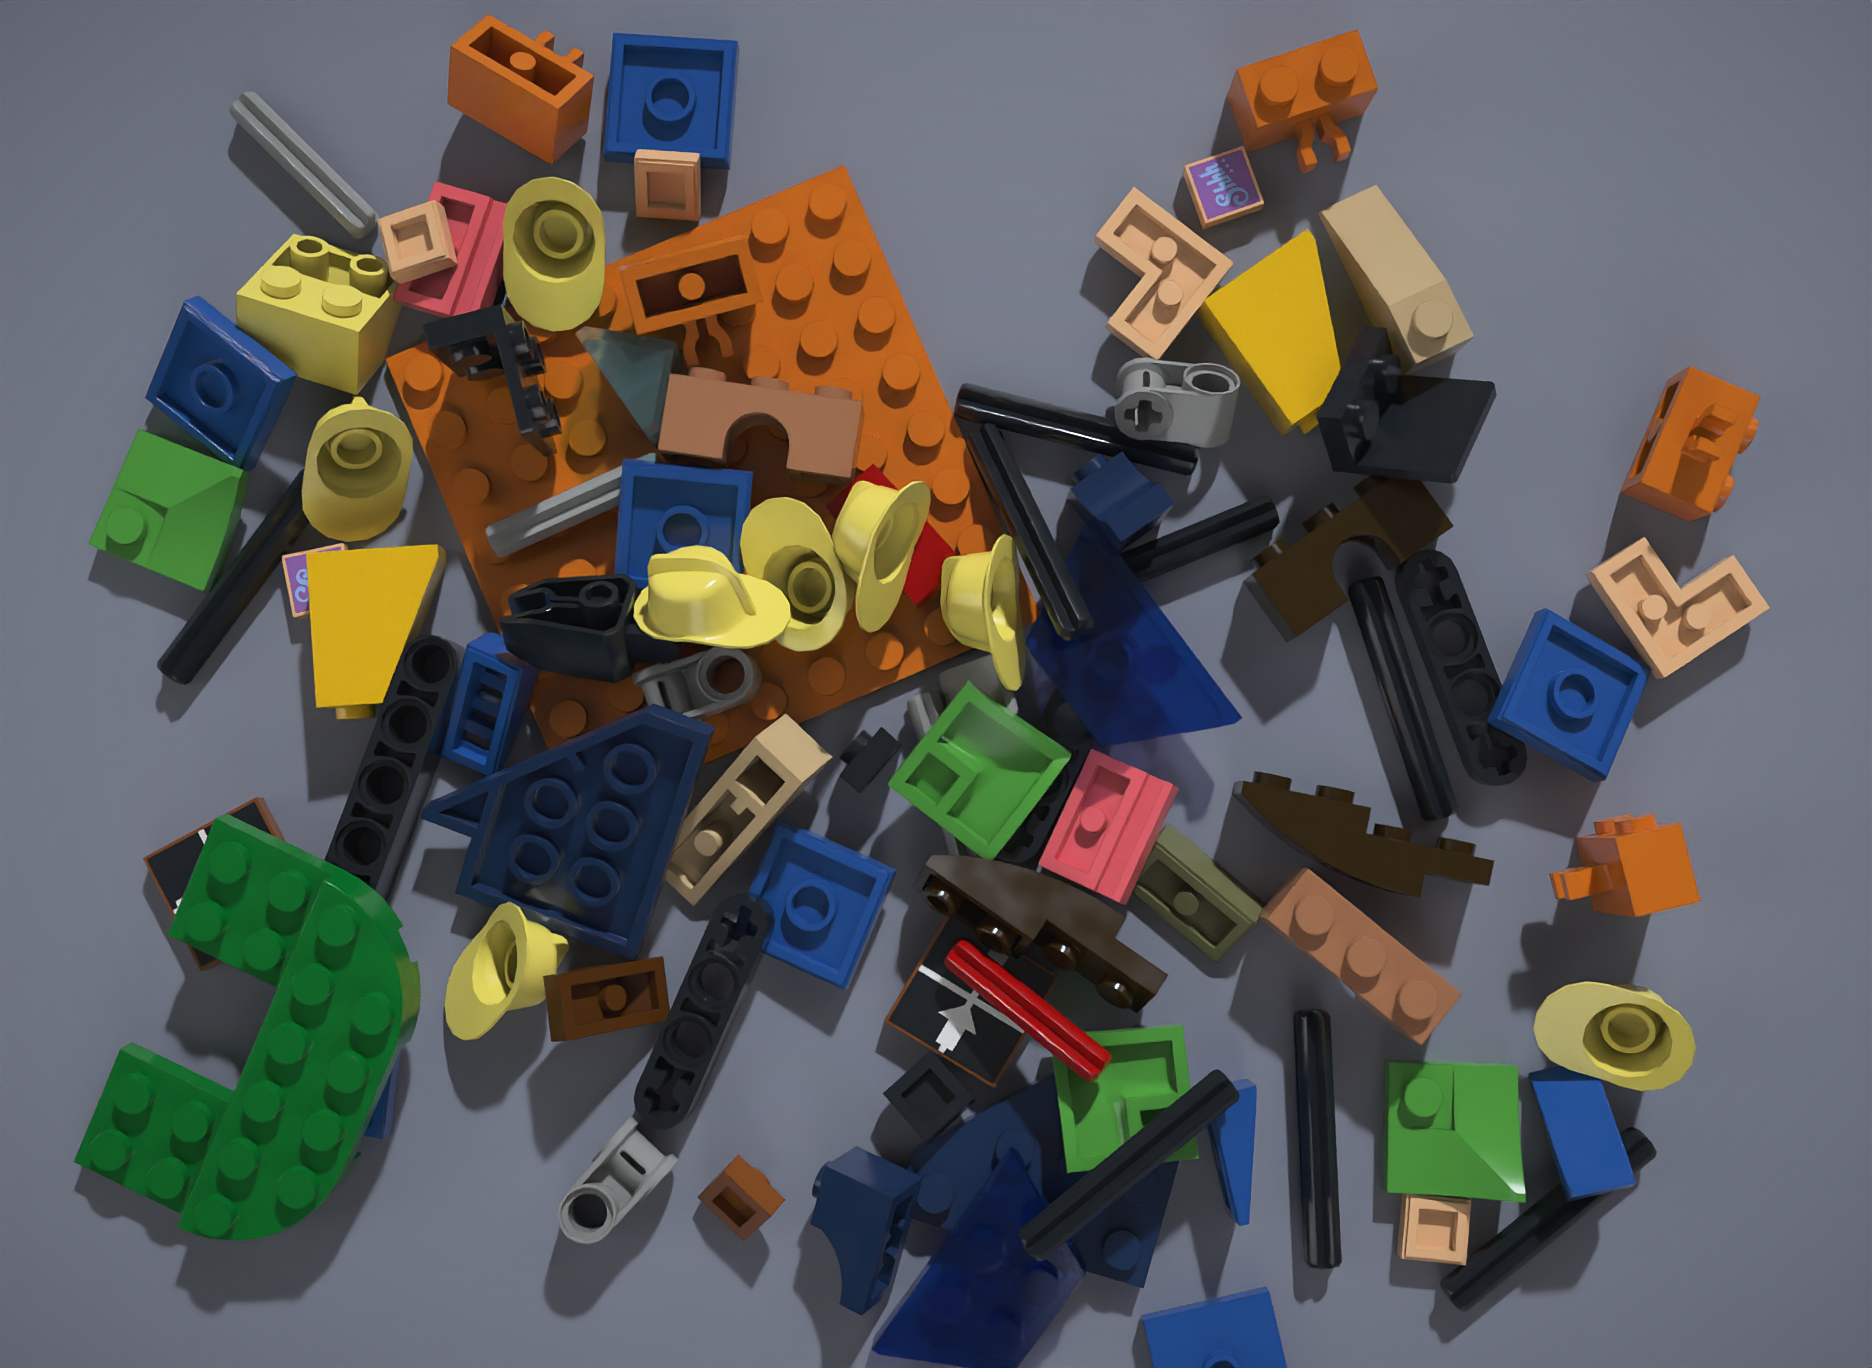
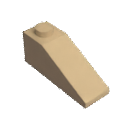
[1318,185,1474,375]
[665,714,832,907]

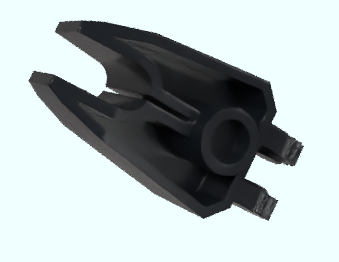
[499,574,682,683]

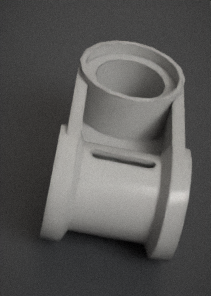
[1115,357,1241,448]
[631,646,763,721]
[557,1116,679,1244]

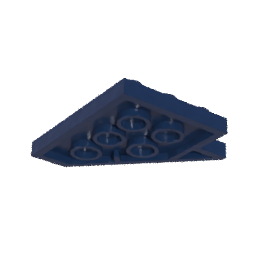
[420,704,716,961]
[907,1023,1180,1288]

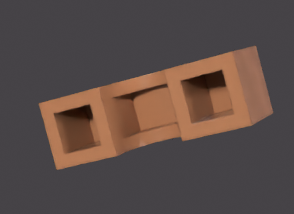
[658,367,865,487]
[1259,867,1462,1045]

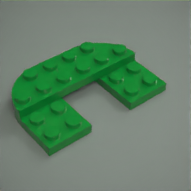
[74,813,421,1241]

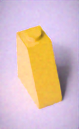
[1196,229,1341,437]
[306,544,447,720]

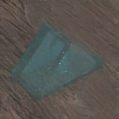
[575,326,684,450]

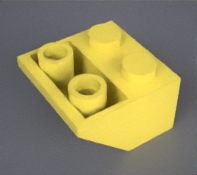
[236,234,402,395]

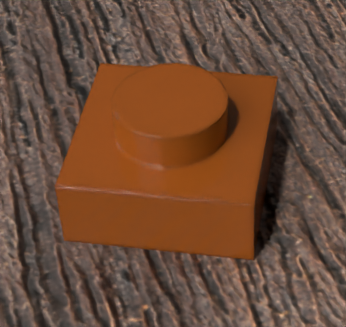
[697,1155,786,1242]

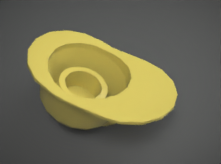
[503,177,606,332]
[301,396,413,542]
[832,481,931,633]
[740,497,856,652]
[940,534,1026,691]
[633,545,791,649]
[444,902,569,1041]
[1533,981,1696,1091]

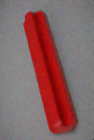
[944,939,1112,1082]

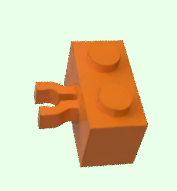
[447,14,594,165]
[1227,29,1379,174]
[618,235,763,367]
[1620,366,1761,522]
[1549,813,1701,917]

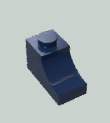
[1067,452,1175,558]
[810,1146,923,1316]

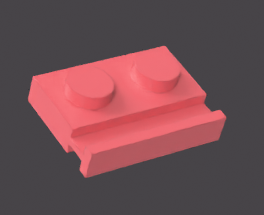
[393,182,508,318]
[1038,749,1179,906]

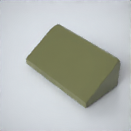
[1132,824,1264,964]

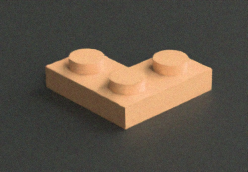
[1094,187,1234,360]
[1585,537,1770,680]

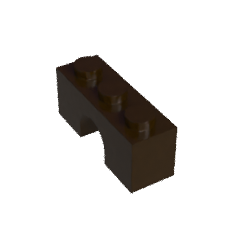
[1243,475,1454,643]

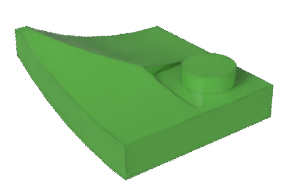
[88,429,250,593]
[887,679,1072,860]
[1052,1023,1199,1173]
[1382,1059,1526,1203]

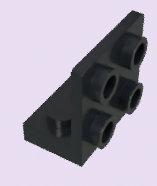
[423,304,562,457]
[1316,326,1497,484]

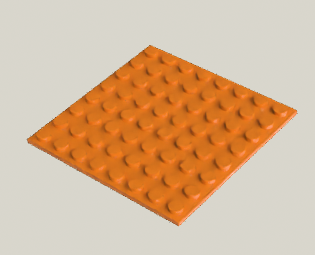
[385,165,1042,765]

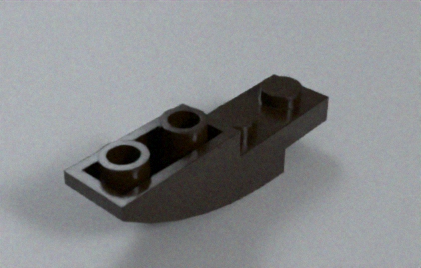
[1232,771,1494,898]
[912,855,1168,1014]

